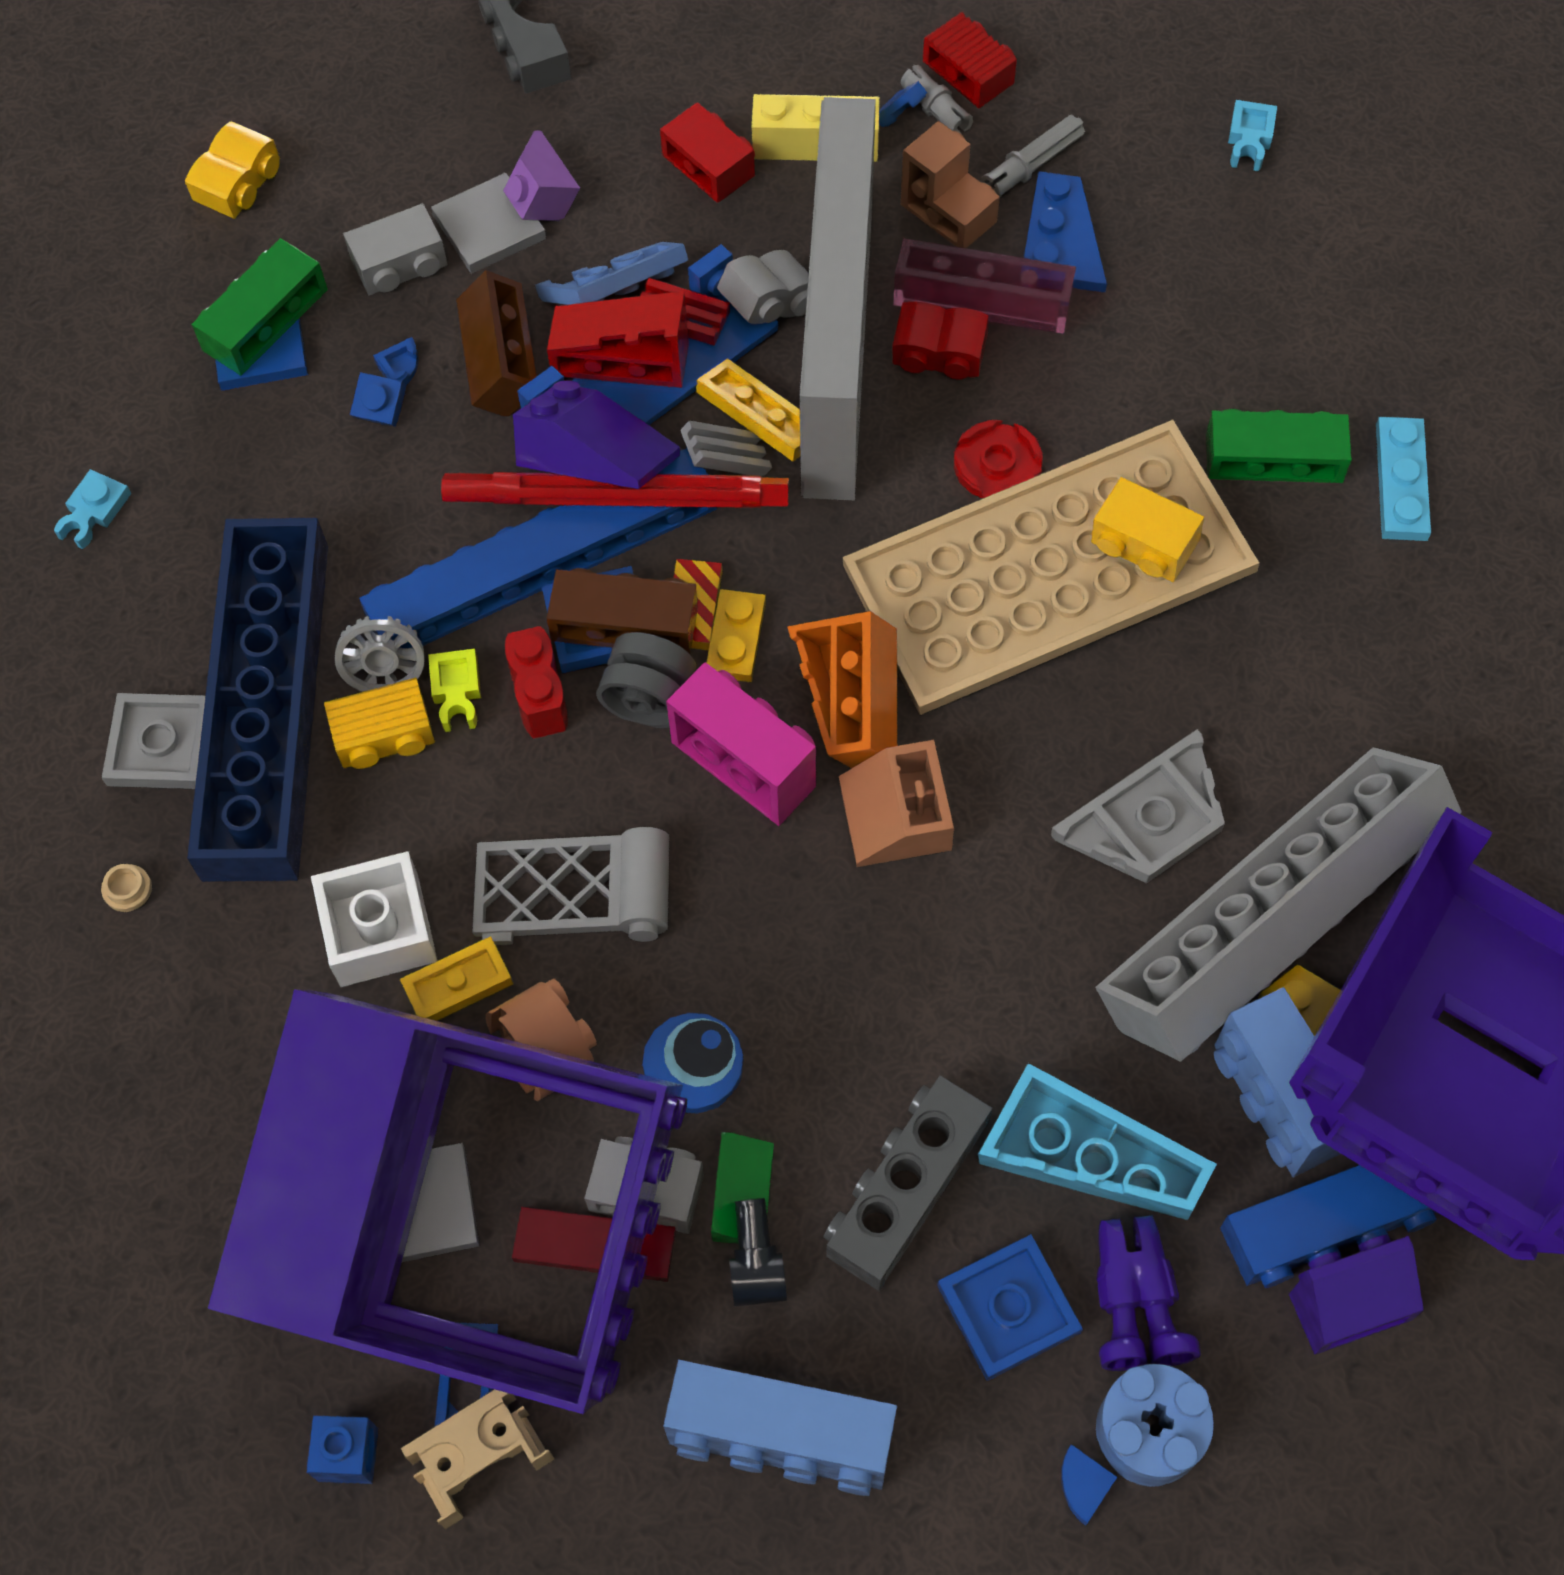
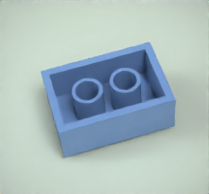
[1214,987,1341,1178]

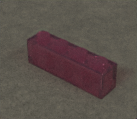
[893,238,1076,334]

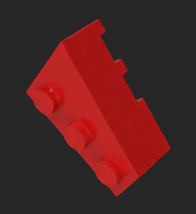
[547,291,689,388]

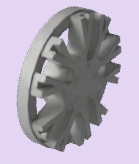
[335,616,424,692]

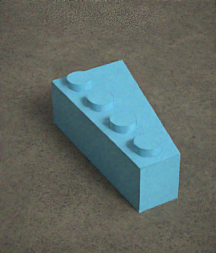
[978,1063,1217,1220]

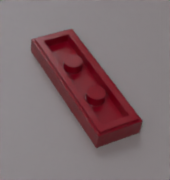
[512,1207,676,1282]

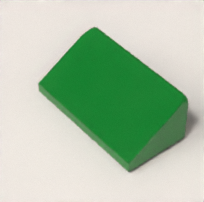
[711,1132,774,1244]

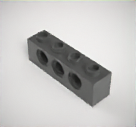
[824,1075,992,1291]

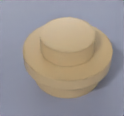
[101,864,152,912]

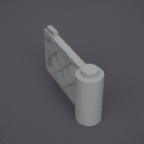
[472,827,669,945]

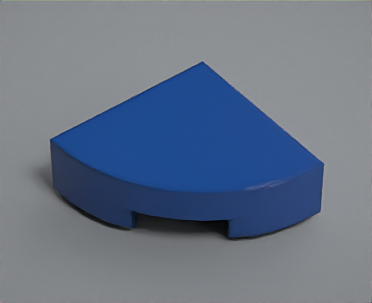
[879,81,927,127]
[373,337,418,385]
[1061,1444,1117,1526]

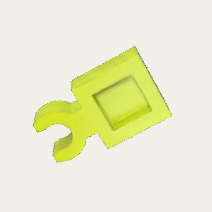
[428,649,481,732]

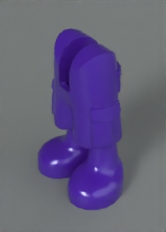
[1096,1215,1201,1371]

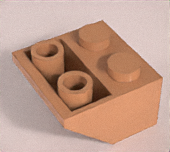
[839,740,954,867]

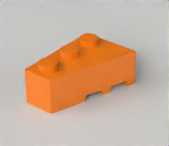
[787,611,897,768]

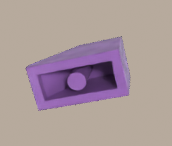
[503,130,580,220]

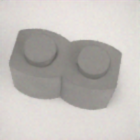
[717,250,809,324]

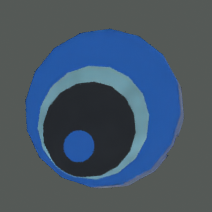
[642,1013,744,1114]

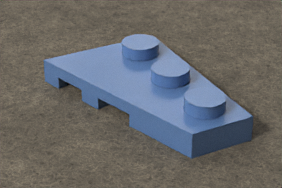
[535,242,688,305]

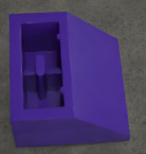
[1289,1234,1424,1355]

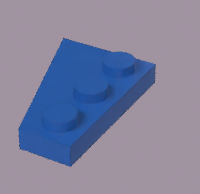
[1020,171,1107,292]

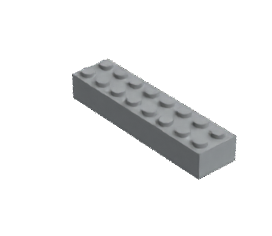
[1095,747,1462,1062]

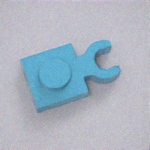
[1228,100,1277,171]
[54,469,131,549]

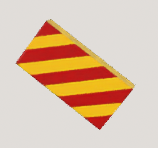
[674,559,722,650]

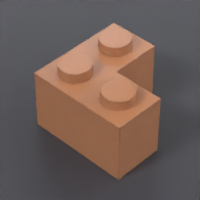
[901,121,1000,251]

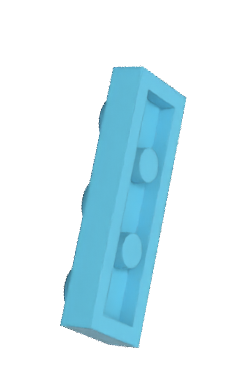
[1376,417,1431,541]

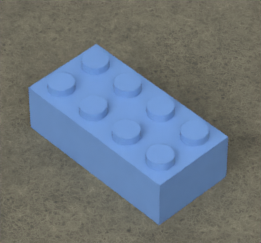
[663,1360,897,1496]

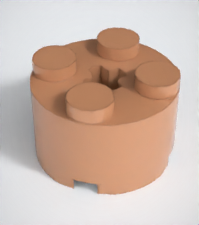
[486,979,597,1101]

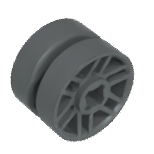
[596,632,697,728]

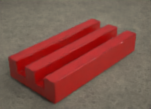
[640,278,730,345]

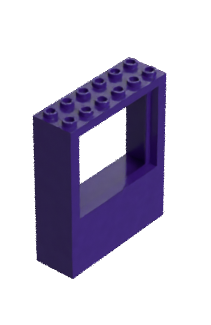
[208,989,687,1414]

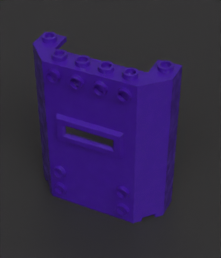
[1289,807,1564,1261]

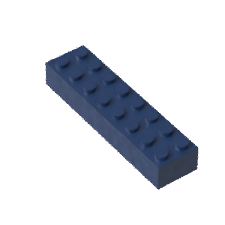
[187,518,328,882]

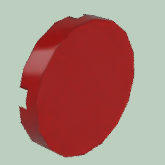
[953,420,1043,498]

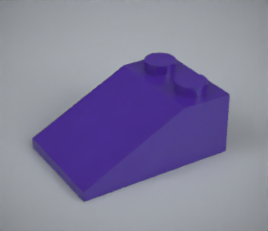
[513,381,680,489]

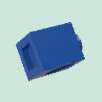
[306,1416,379,1484]

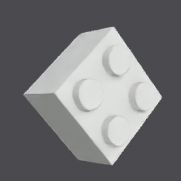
[311,851,438,987]

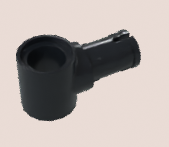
[729,1198,787,1307]

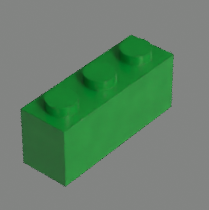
[192,238,328,376]
[1206,409,1352,483]

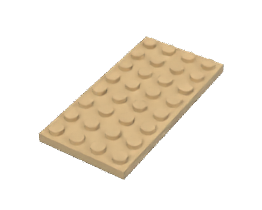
[843,420,1259,715]

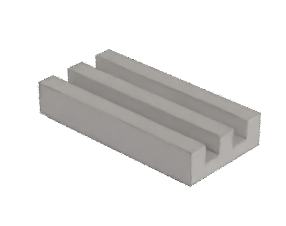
[680,420,772,476]

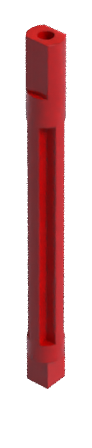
[441,472,789,508]

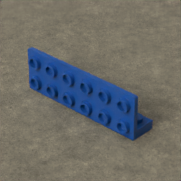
[517,244,778,425]

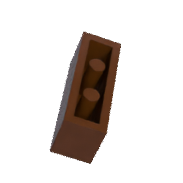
[456,270,537,417]
[547,568,698,654]

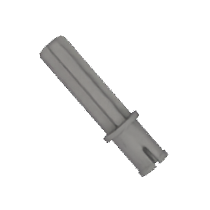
[981,115,1085,197]

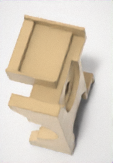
[401,1389,554,1529]

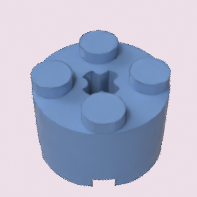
[1096,1364,1213,1487]

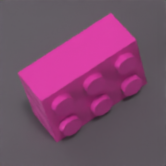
[666,662,816,826]

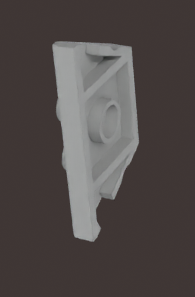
[1051,729,1225,883]

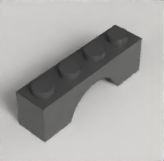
[478,0,571,94]

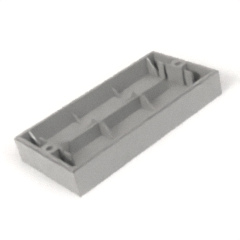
[800,97,876,500]

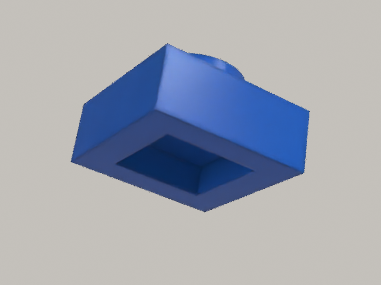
[350,372,407,427]

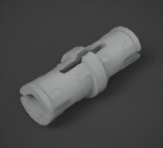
[901,65,973,134]

